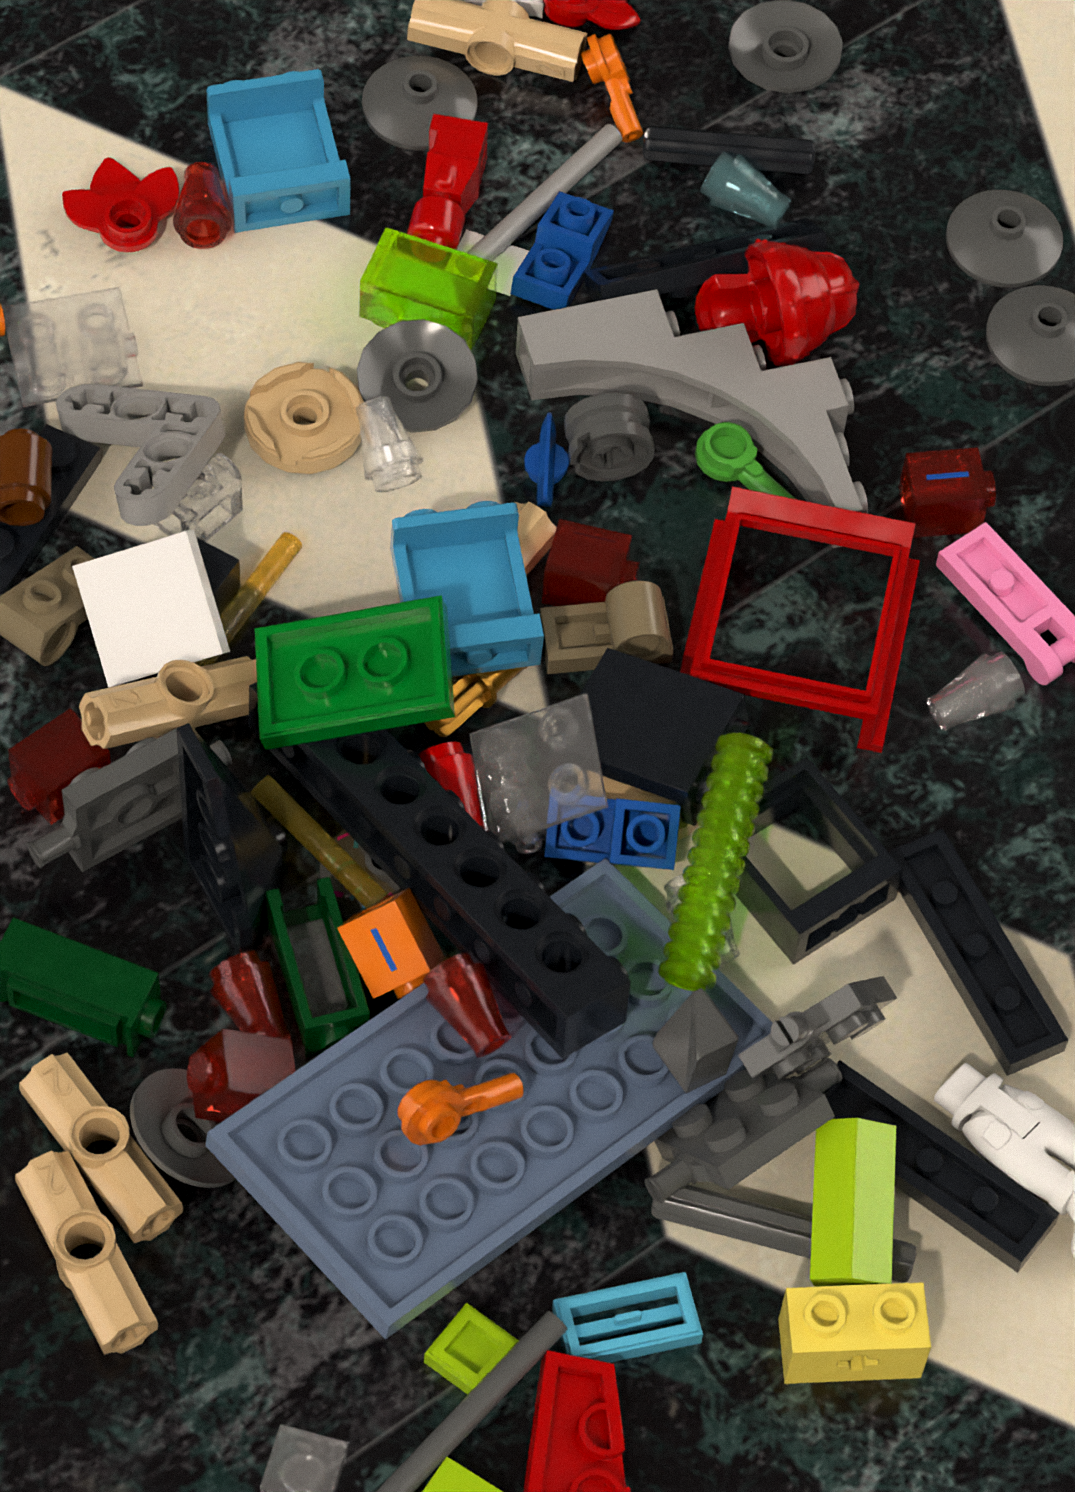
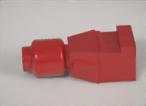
[407,113,488,266]

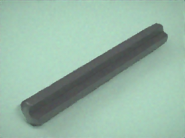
[651,1185,916,1283]

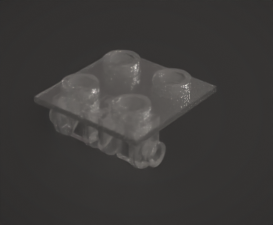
[2,287,143,407]
[470,693,608,854]

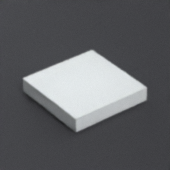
[72,530,230,688]

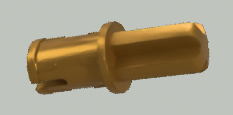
[424,667,527,737]

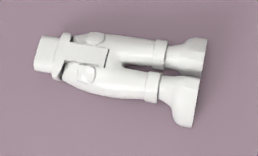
[934,1063,1075,1259]

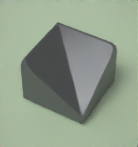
[652,988,739,1093]

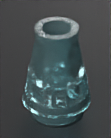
[700,152,791,227]

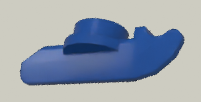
[524,412,569,507]

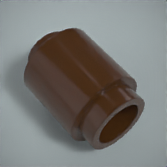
[0,428,52,526]

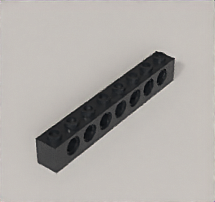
[249,682,631,1059]

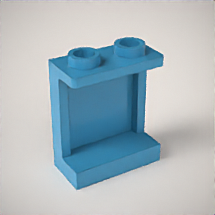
[207,69,350,233]
[390,501,544,677]

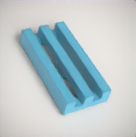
[552,1272,703,1363]

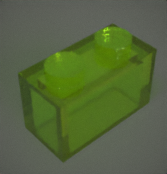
[359,228,498,352]

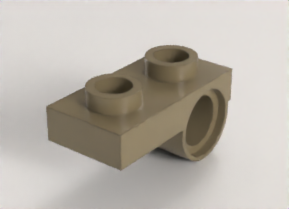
[0,546,95,666]
[540,581,673,674]

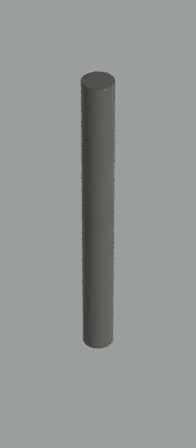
[376,1311,568,1492]

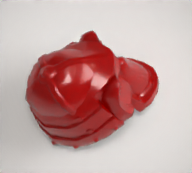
[695,239,860,367]

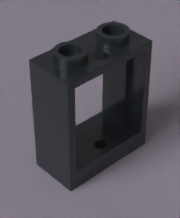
[700,757,903,965]

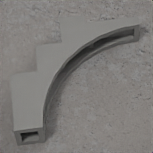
[516,289,868,548]

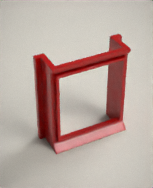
[680,486,920,753]

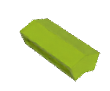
[810,1118,896,1287]

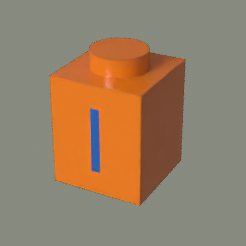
[337,888,445,999]

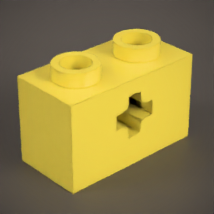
[778,1282,931,1384]

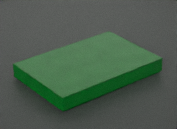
[255,595,455,750]

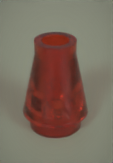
[173,162,233,249]
[209,951,291,1054]
[423,953,511,1058]

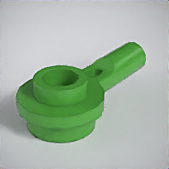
[695,422,796,499]

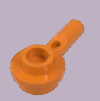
[581,33,643,142]
[397,1073,524,1145]

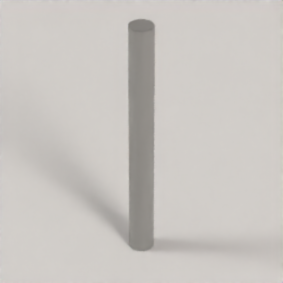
[455,124,622,281]

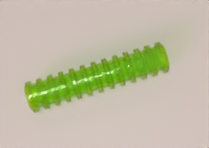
[658,733,774,991]

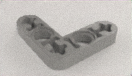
[56,384,226,526]

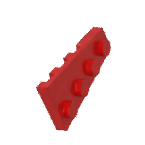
[523,1350,631,1492]

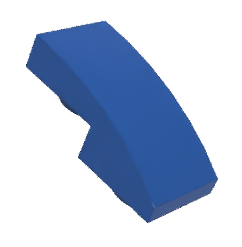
[510,191,614,310]
[544,793,681,870]

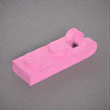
[936,522,1075,685]

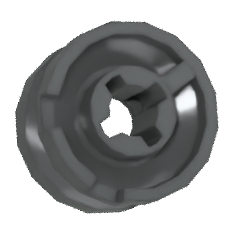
[564,392,655,481]

